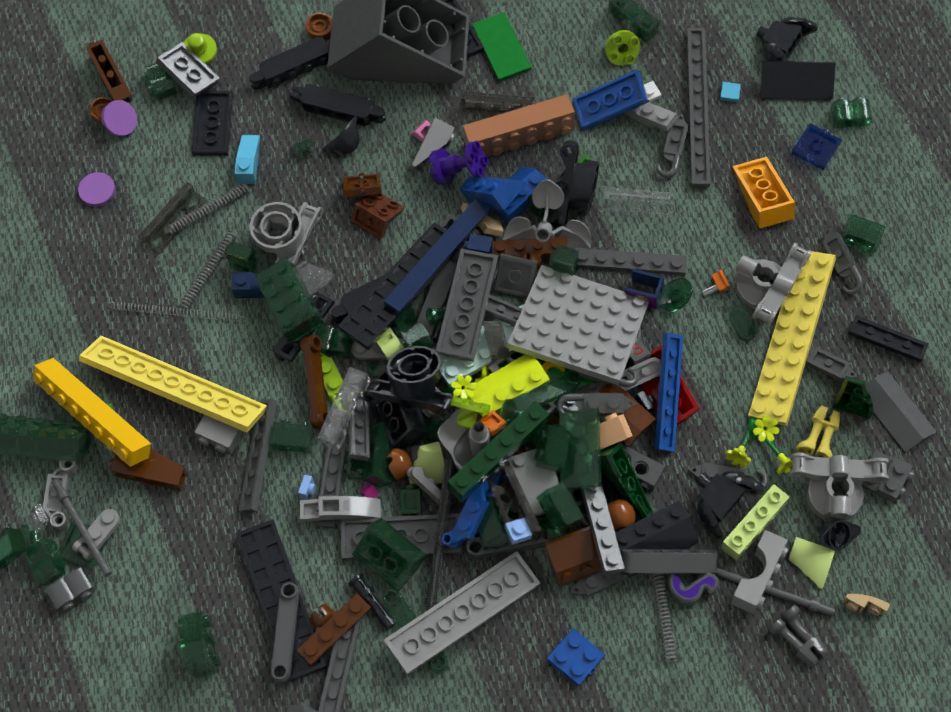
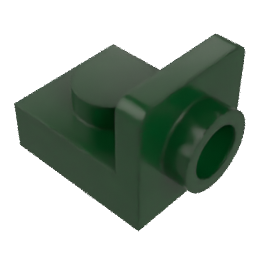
[400,484,421,514]

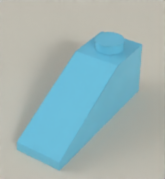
[235,135,260,184]

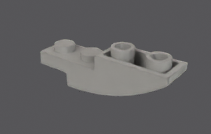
[625,102,677,131]
[300,496,381,522]

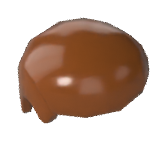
[90,97,113,124]
[387,448,412,480]
[607,499,636,530]

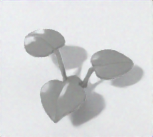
[503,179,592,249]

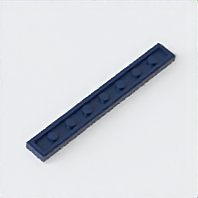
[384,197,491,314]

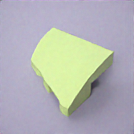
[409,441,444,484]
[788,537,835,589]

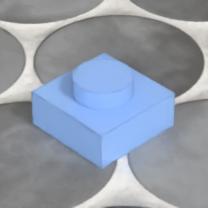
[298,474,316,500]
[504,518,532,544]

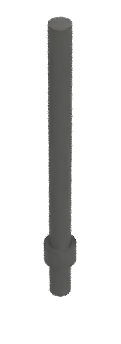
[51,479,112,577]
[715,568,835,617]

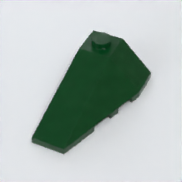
[832,376,874,419]
[594,442,654,518]

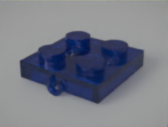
[792,123,842,170]

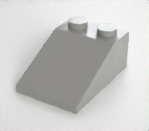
[507,446,566,519]

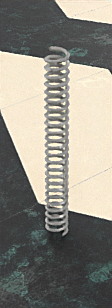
[168,183,249,234]
[180,232,237,309]
[652,573,677,662]

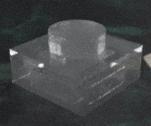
[29,504,49,532]

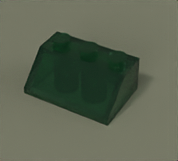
[352,518,427,592]

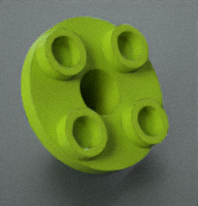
[605,30,640,66]
[184,33,217,64]
[450,396,491,429]

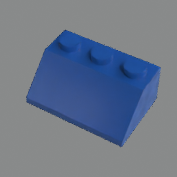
[491,166,547,223]
[460,176,527,210]

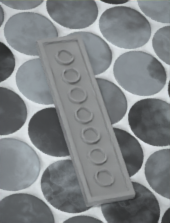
[383,551,540,675]

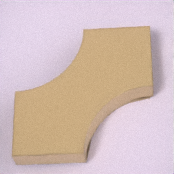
[461,203,504,237]

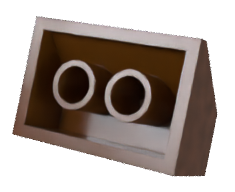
[593,383,656,448]
[545,526,602,586]

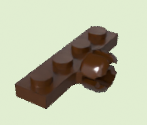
[492,237,567,272]
[297,593,371,666]

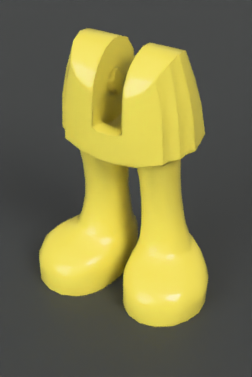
[796,405,840,458]

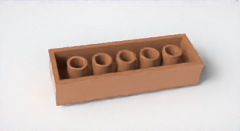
[463,94,575,156]

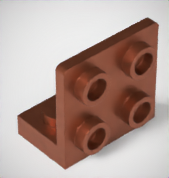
[350,193,404,239]

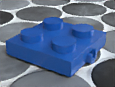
[547,628,605,687]

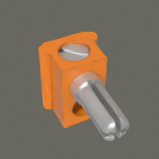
[702,270,730,297]

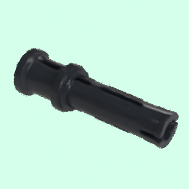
[348,573,397,631]

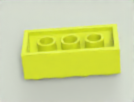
[467,354,550,417]

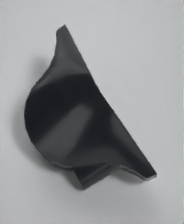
[322,115,360,157]
[817,520,861,550]

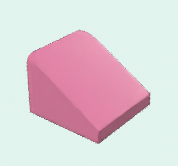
[411,120,431,142]

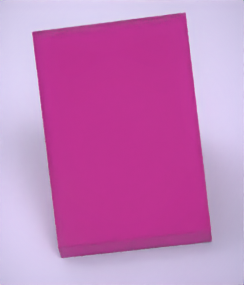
[359,483,379,498]

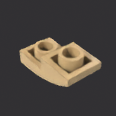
[843,594,890,616]

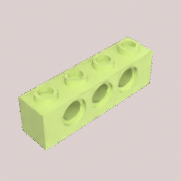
[721,484,789,561]

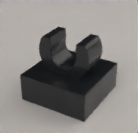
[634,391,657,412]

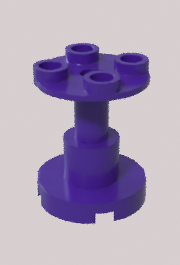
[429,141,489,185]

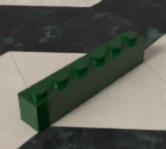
[447,401,550,503]

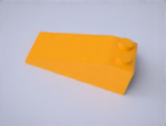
[732,157,795,229]

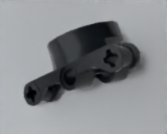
[548,140,599,232]
[363,346,456,420]

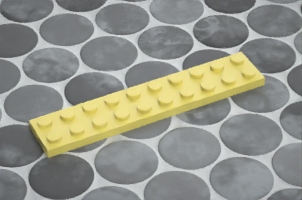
[748,251,836,426]
[79,336,267,433]

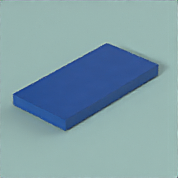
[573,69,649,131]

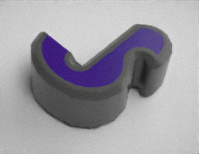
[667,573,719,607]

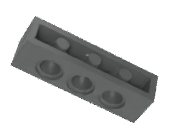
[593,442,665,492]

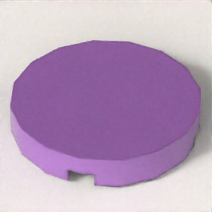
[101,100,137,137]
[78,172,116,207]

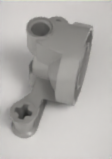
[249,202,323,286]
[735,243,812,326]
[790,453,889,521]

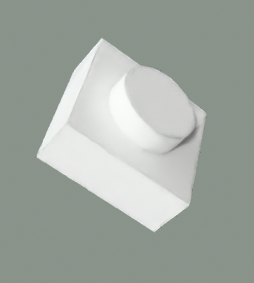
[644,81,662,103]

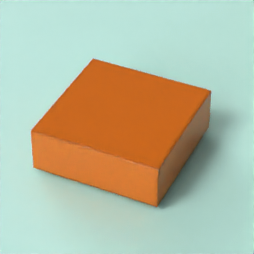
[478,410,507,437]

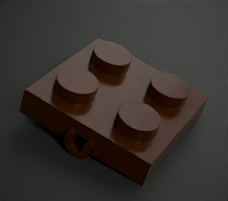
[344,173,381,198]

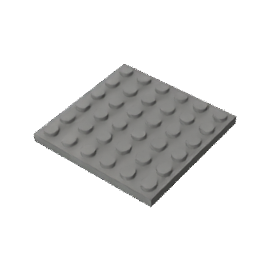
[507,265,649,385]

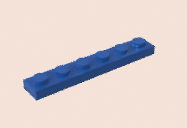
[654,333,683,452]

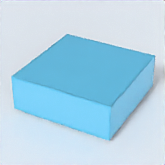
[720,82,741,102]

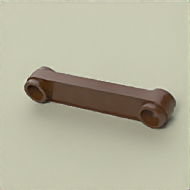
[300,335,331,429]

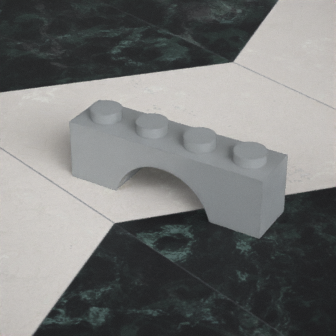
[731,530,789,614]

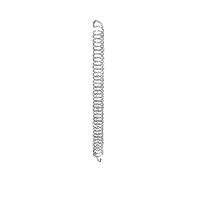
[107,302,247,322]

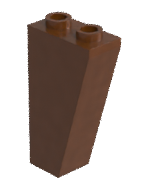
[86,40,133,102]
[110,449,187,491]

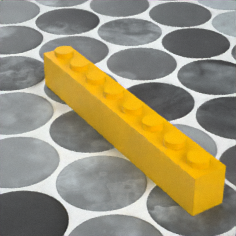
[33,358,151,467]

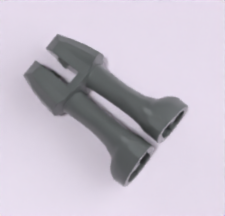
[768,605,828,667]

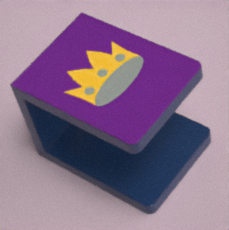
[625,269,665,309]

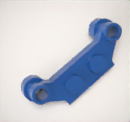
[442,480,489,549]

